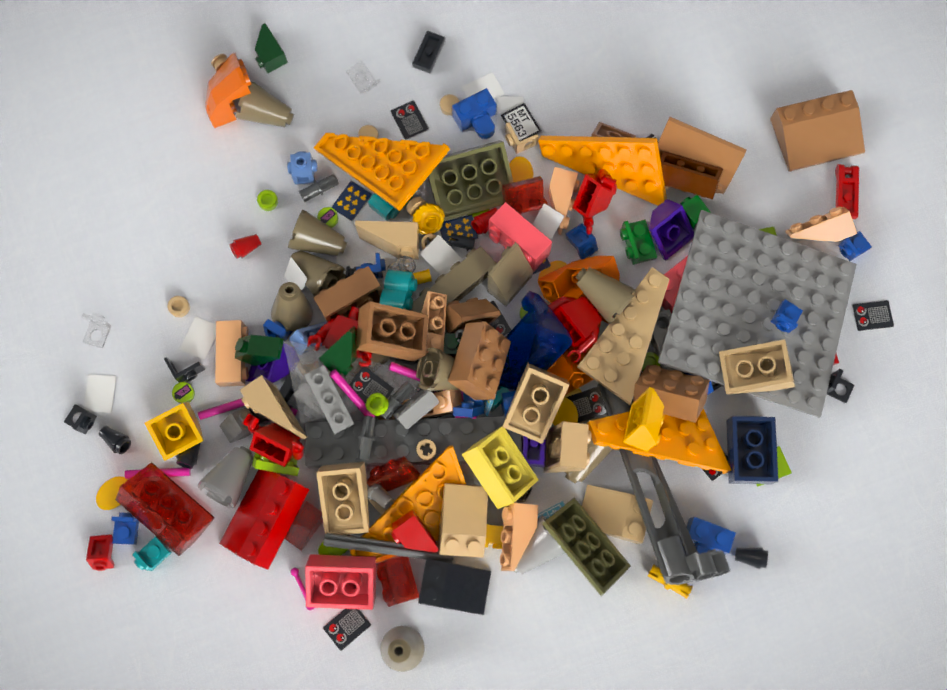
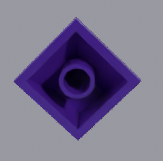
[649,199,694,260]
[246,343,300,383]

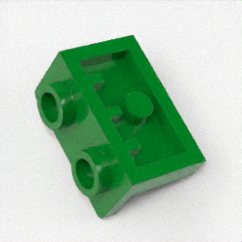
[620,219,657,265]

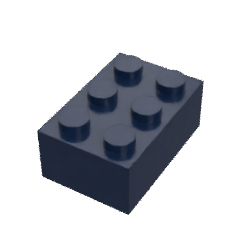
[726,416,778,484]

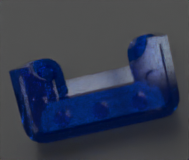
[498,291,572,390]

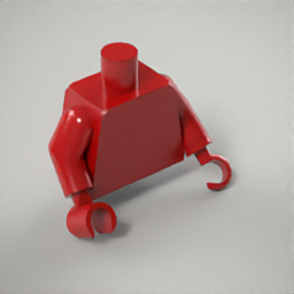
[572,169,617,235]
[533,296,602,364]
[307,306,373,367]
[242,413,304,467]

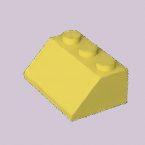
[462,426,539,509]

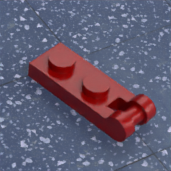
[835,164,859,220]

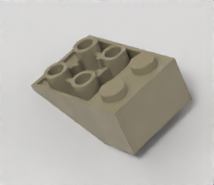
[487,242,533,307]

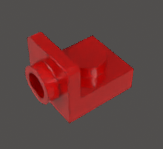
[86,534,115,571]

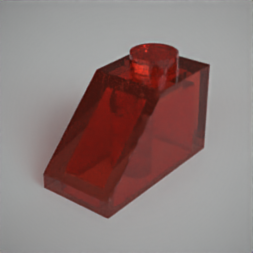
[284,501,323,551]

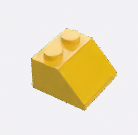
[623,387,665,452]
[144,402,204,461]

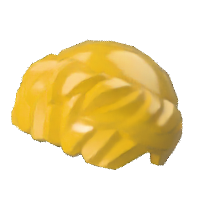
[412,203,445,235]

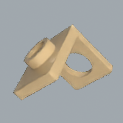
[505,122,539,154]

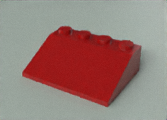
[219,469,309,570]

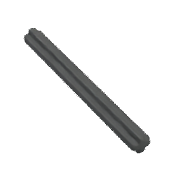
[323,533,454,563]

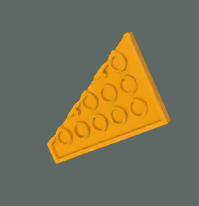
[314,133,450,211]
[538,136,667,206]
[587,409,731,474]
[350,445,466,563]

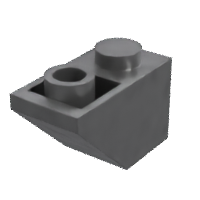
[220,407,271,443]

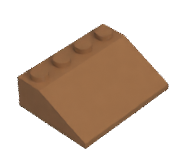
[770,90,865,172]
[658,117,747,194]

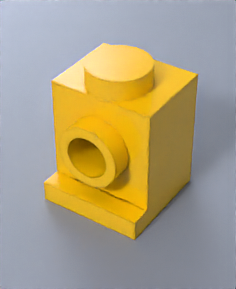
[485,525,503,549]

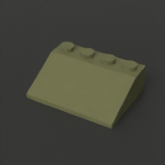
[428,140,518,221]
[542,498,631,596]

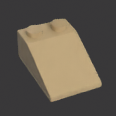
[355,221,420,262]
[719,339,795,394]
[502,363,570,444]
[240,375,307,439]
[543,422,591,473]
[316,462,369,535]
[437,483,488,558]
[582,485,653,544]

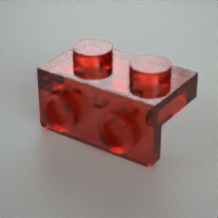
[502,176,548,214]
[367,456,420,492]

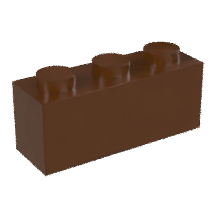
[660,152,723,200]

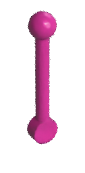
[290,567,315,610]

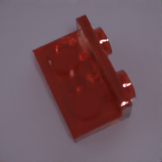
[376,556,419,607]

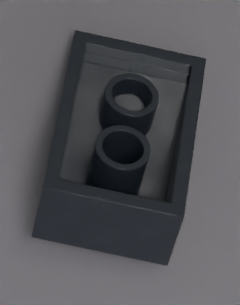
[418,559,491,615]

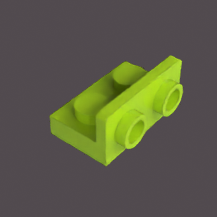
[252,453,299,477]

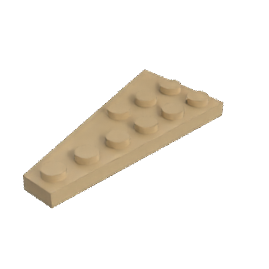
[577,267,669,405]

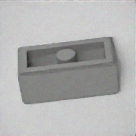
[392,389,439,429]

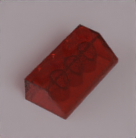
[115,462,215,556]

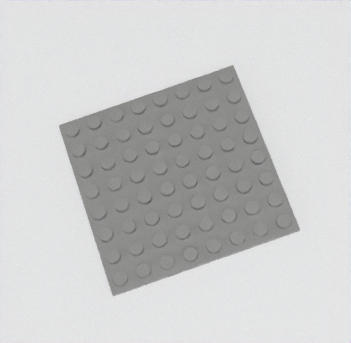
[658,210,857,418]

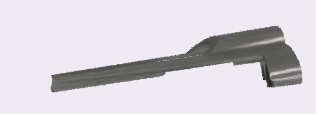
[597,383,730,585]

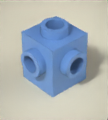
[287,151,317,185]

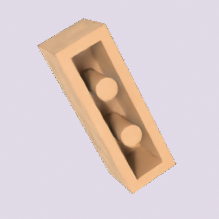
[215,320,249,387]

